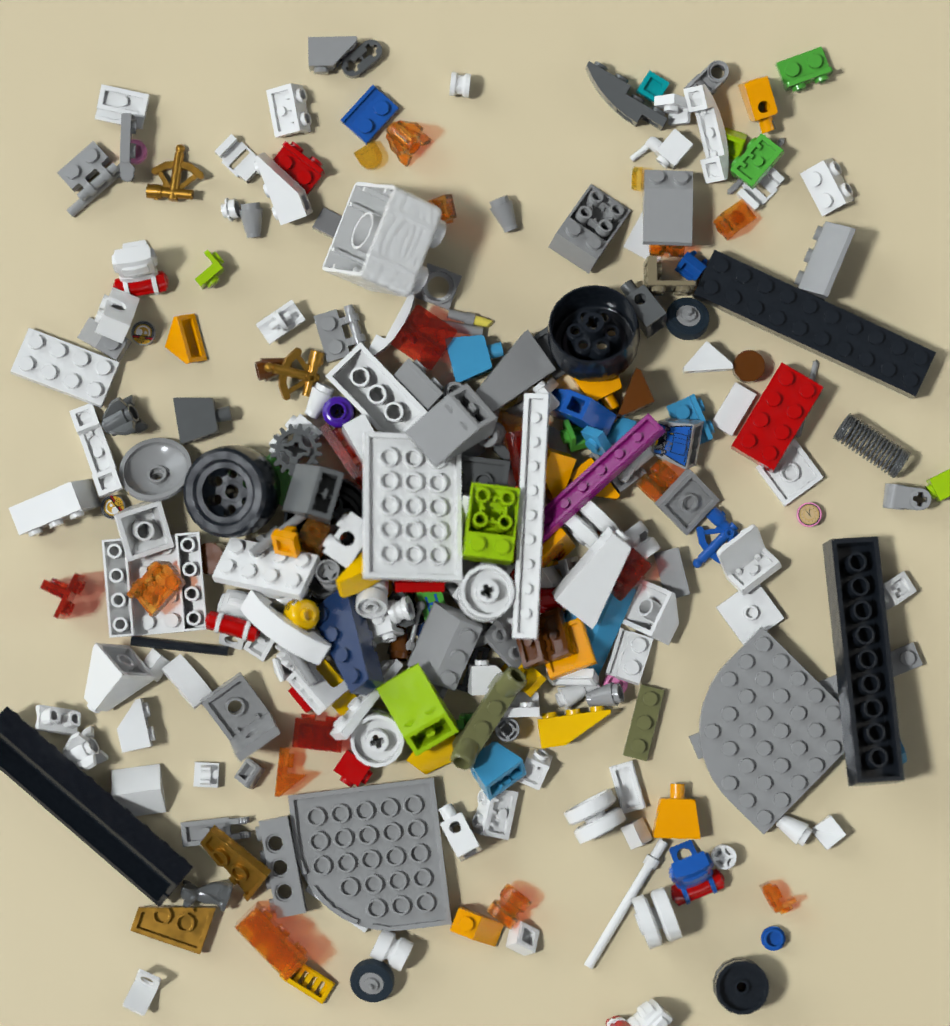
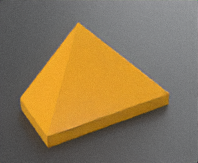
[165,313,207,364]

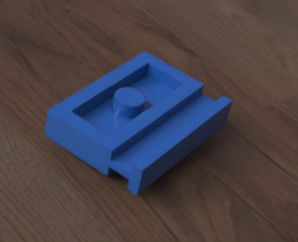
[340,85,399,145]

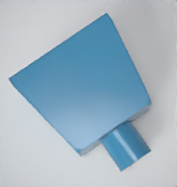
[445,335,504,384]
[470,742,527,800]

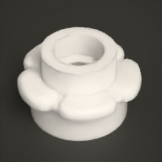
[221,198,240,222]

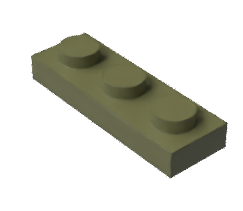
[623,684,665,761]

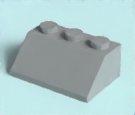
[794,221,856,300]
[407,601,483,691]

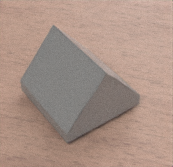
[234,757,266,789]

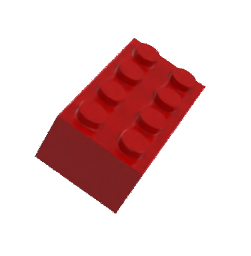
[731,362,824,473]

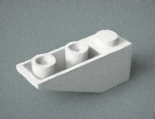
[254,152,313,225]

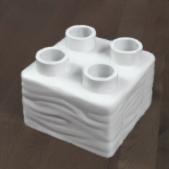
[322,182,446,297]

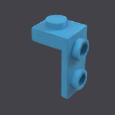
[581,417,637,456]

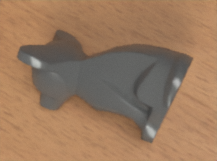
[181,880,234,911]

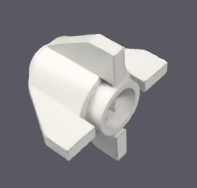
[63,726,109,770]

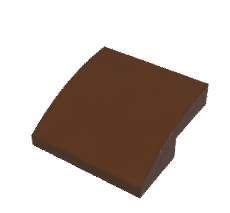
[512,607,574,669]

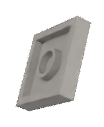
[654,469,720,535]

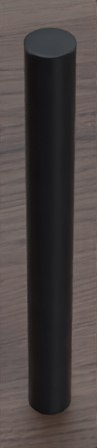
[130,636,229,656]

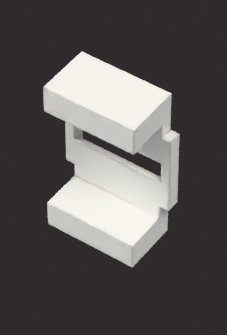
[215,134,257,183]
[736,167,785,212]

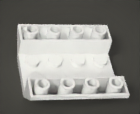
[102,532,207,638]

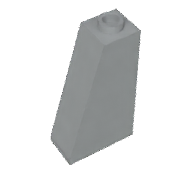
[475,330,556,413]

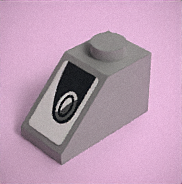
[308,36,358,74]

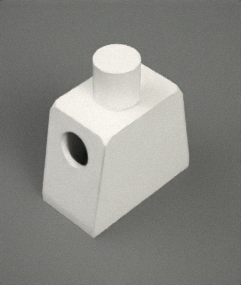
[439,803,483,862]

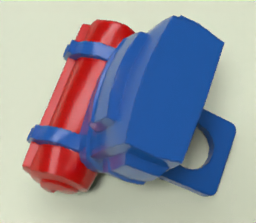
[669,840,725,906]

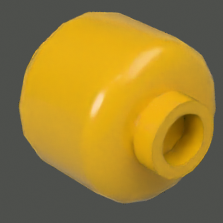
[283,599,319,631]

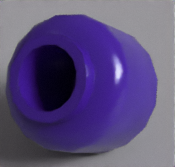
[322,396,355,429]

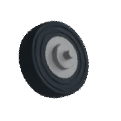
[666,297,709,340]
[350,959,395,1002]

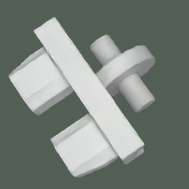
[256,300,306,345]
[35,705,81,735]

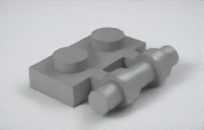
[57,141,119,202]
[313,304,366,363]

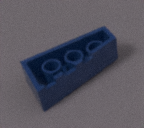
[316,590,384,696]

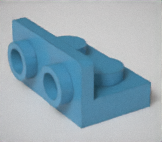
[666,394,715,445]

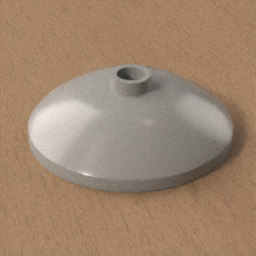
[119,438,192,502]

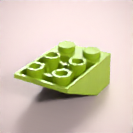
[462,482,521,566]
[376,663,458,756]

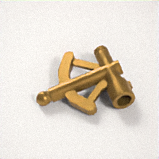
[146,144,204,202]
[264,348,325,400]

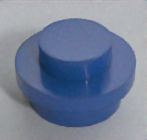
[761,926,786,951]

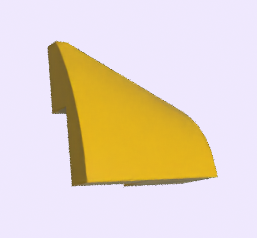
[406,735,456,774]

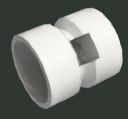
[624,520,661,566]
[355,580,389,619]
[370,929,414,971]

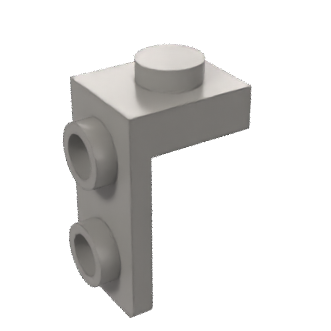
[474,619,522,668]

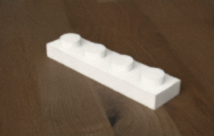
[330,659,403,740]

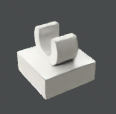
[193,762,220,788]

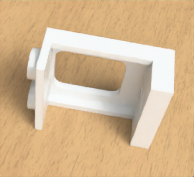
[286,651,349,716]

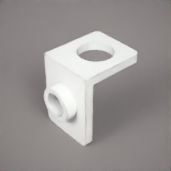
[123,969,161,1016]

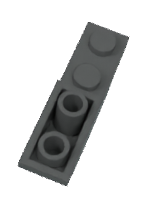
[586,61,668,131]

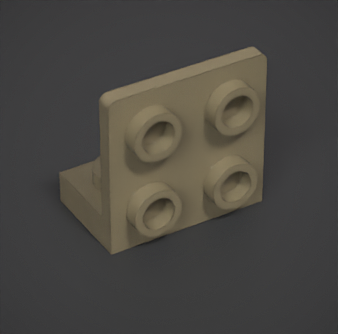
[644,256,696,296]

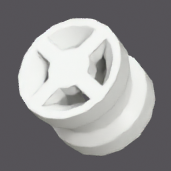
[449,72,471,98]
[387,596,415,624]
[711,844,737,870]

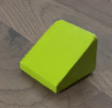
[724,127,747,160]

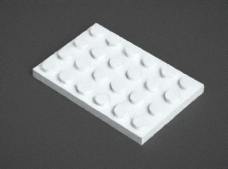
[363,432,462,582]

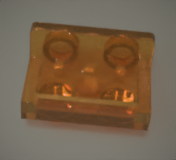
[127,561,186,616]

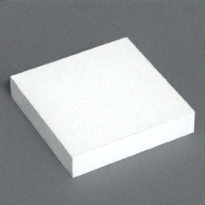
[755,439,824,506]

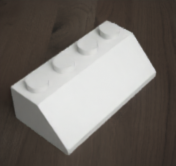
[326,342,428,433]

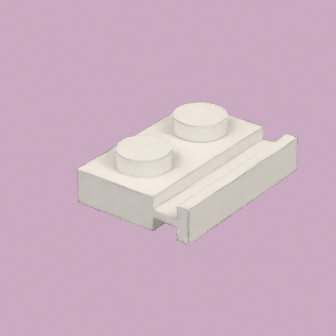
[94,84,150,129]
[605,628,653,686]

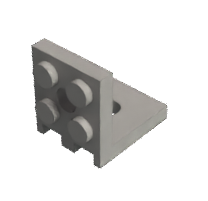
[200,672,281,762]

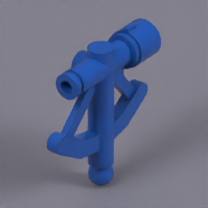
[693,507,739,568]

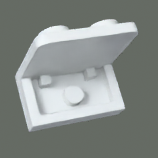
[717,524,782,596]

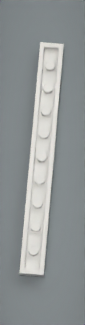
[512,393,550,640]

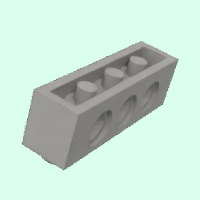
[255,815,307,918]

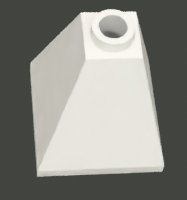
[84,643,155,713]

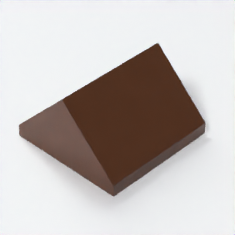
[617,368,655,418]

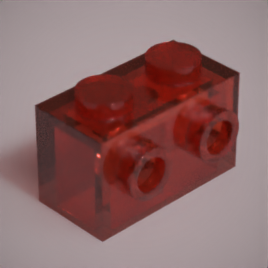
[292,713,343,753]

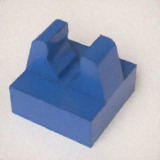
[674,251,707,281]

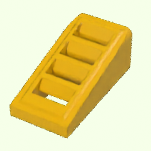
[279,956,336,1004]

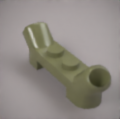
[451,667,527,770]

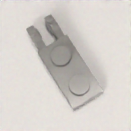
[119,113,137,183]
[180,817,251,847]

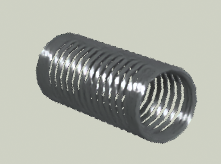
[833,413,910,478]

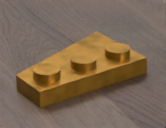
[200,825,272,902]

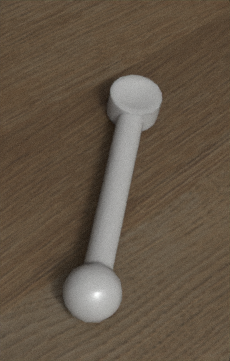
[406,601,426,651]

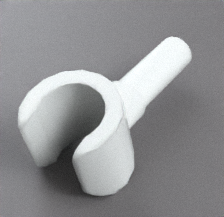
[630,137,662,162]

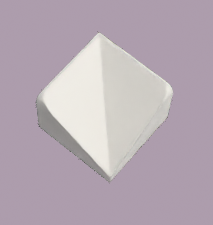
[812,815,846,850]
[506,921,540,956]

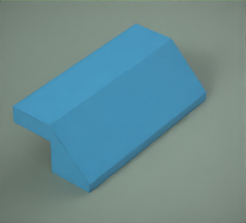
[564,581,636,676]

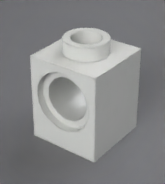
[655,129,693,170]

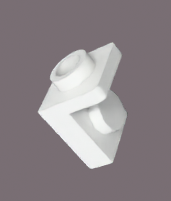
[654,94,691,126]
[883,571,917,610]
[518,747,553,790]

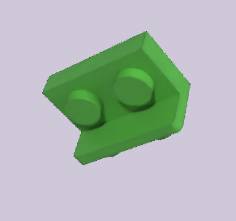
[775,46,833,92]
[730,133,784,189]

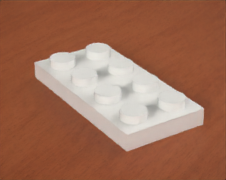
[10,328,120,408]
[212,538,321,601]

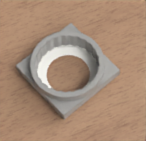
[415,263,462,310]

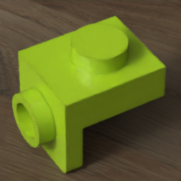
[195,249,225,289]

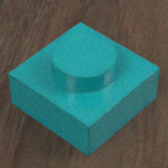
[636,70,670,103]

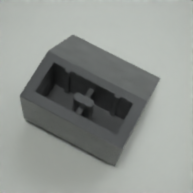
[282,463,344,524]

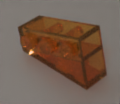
[235,901,308,981]

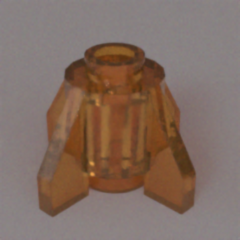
[386,120,432,167]

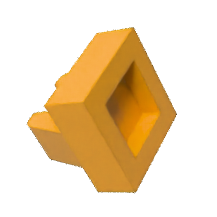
[271,525,301,558]

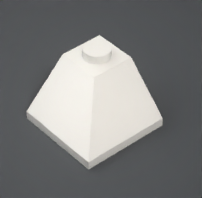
[114,501,174,562]
[622,578,679,645]

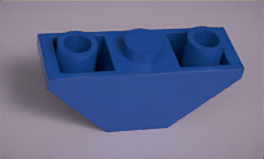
[549,389,617,437]

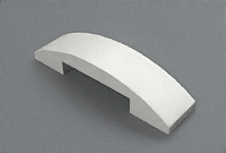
[683,84,729,184]
[368,293,415,357]
[69,404,123,498]
[240,590,332,665]

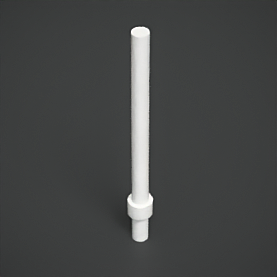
[584,839,668,969]

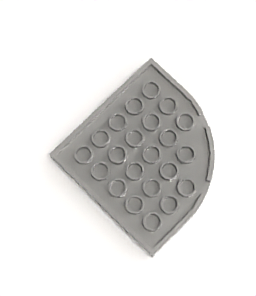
[699,627,845,834]
[288,778,452,931]

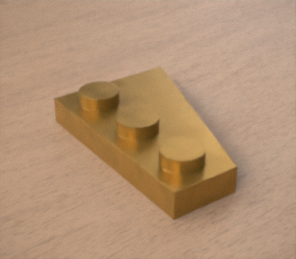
[130,907,217,955]

